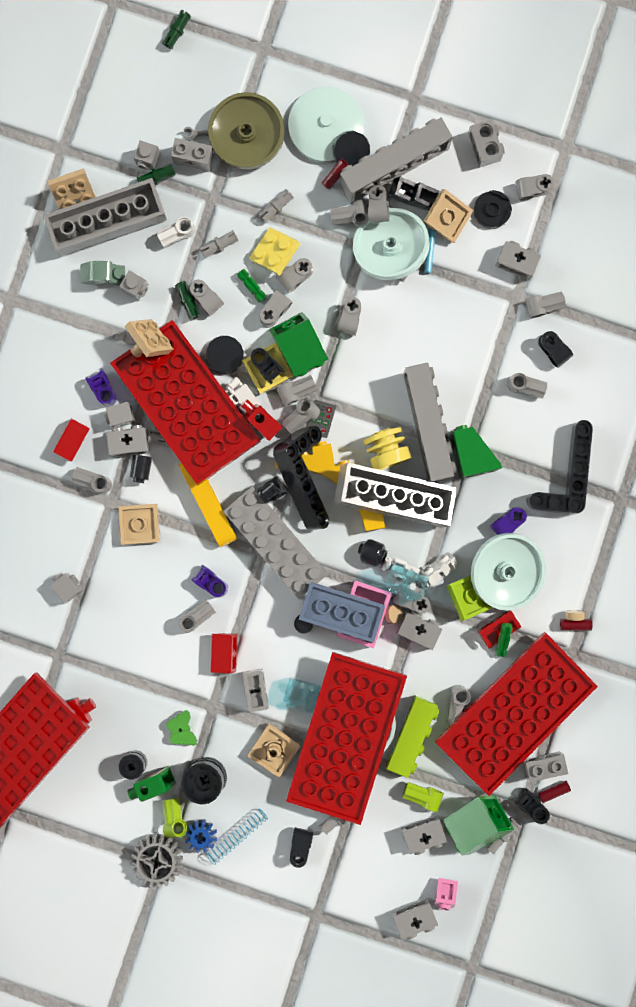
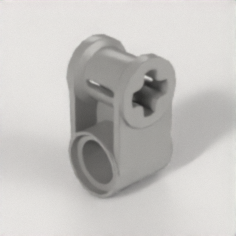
[515,174,554,201]
[368,185,390,223]
[277,258,313,293]
[190,279,224,316]
[260,290,293,328]
[337,297,361,336]
[392,584,430,614]

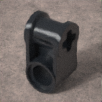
[538,331,573,368]
[251,348,285,385]
[257,476,288,503]
[513,787,550,824]
[290,827,314,868]

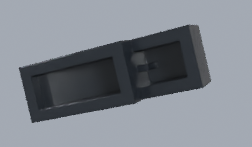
[388,176,440,211]

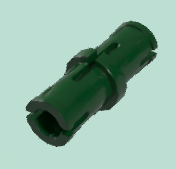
[162,10,191,49]
[136,164,176,184]
[175,281,201,321]

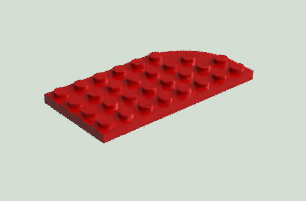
[0,672,90,828]

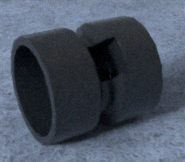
[119,750,148,780]

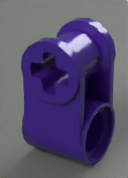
[85,369,117,407]
[490,507,527,535]
[191,564,228,597]

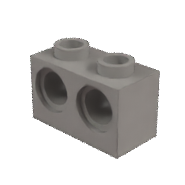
[468,119,505,168]
[243,669,269,712]
[523,751,568,782]

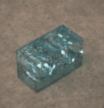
[384,564,429,602]
[283,677,321,713]

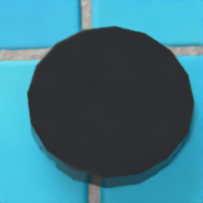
[332,130,370,166]
[473,190,512,229]
[206,336,244,374]

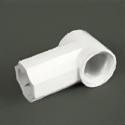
[156,217,196,248]

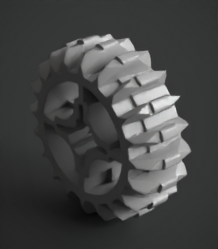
[130,834,183,888]

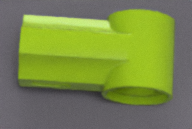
[402,781,444,812]
[162,798,187,838]

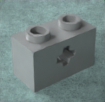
[171,138,214,171]
[495,241,541,281]
[107,425,150,457]
[397,611,442,650]
[401,816,447,855]
[392,898,438,940]

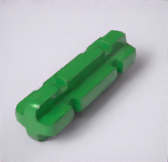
[237,269,266,303]
[496,622,513,657]

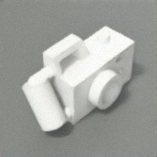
[226,377,261,406]
[381,557,420,584]

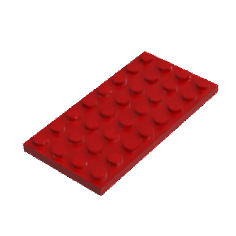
[110,320,261,486]
[434,632,598,796]
[286,652,407,825]

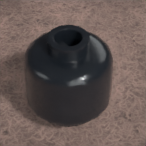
[358,539,388,567]

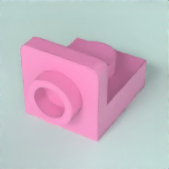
[434,878,458,911]

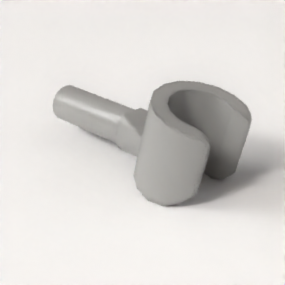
[184,127,208,141]

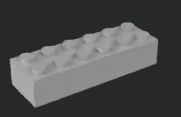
[340,117,453,204]
[43,178,167,257]
[403,362,456,483]
[334,463,456,528]
[223,486,328,599]

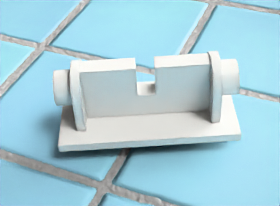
[419,552,459,587]

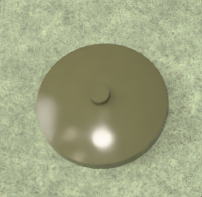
[208,92,284,170]

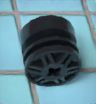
[181,757,227,805]

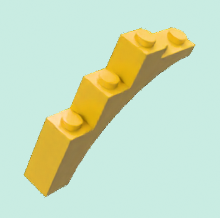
[275,441,385,531]

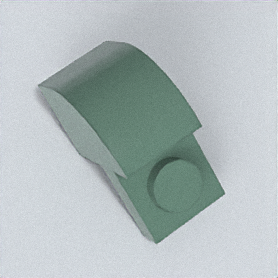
[80,261,125,286]

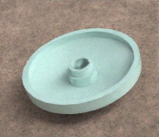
[288,87,364,163]
[353,208,430,280]
[471,533,546,610]

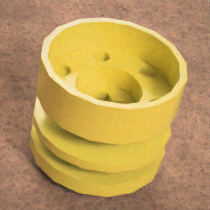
[363,427,412,470]

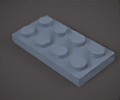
[299,582,385,643]

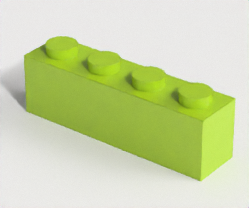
[386,695,439,778]

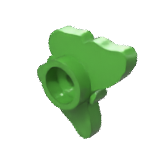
[166,710,197,746]

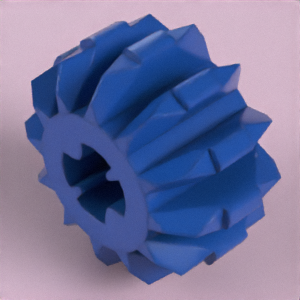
[185,819,218,853]

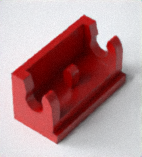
[53,418,90,462]
[477,610,521,649]
[211,633,238,673]

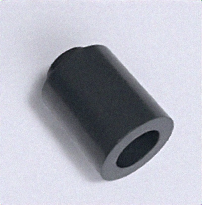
[130,455,152,484]
[294,614,313,634]

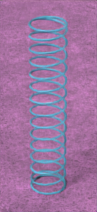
[206,809,268,865]

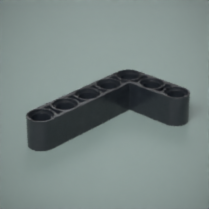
[526,420,593,514]
[273,426,329,530]

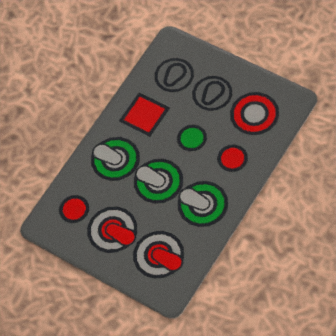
[307,400,336,438]

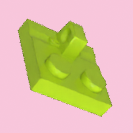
[446,575,493,622]

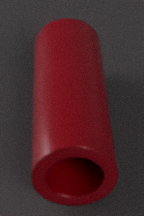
[321,159,349,190]
[560,619,593,631]
[538,781,571,803]

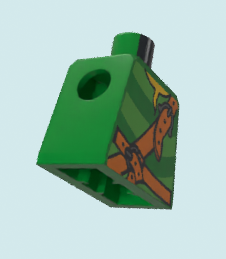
[127,765,176,802]

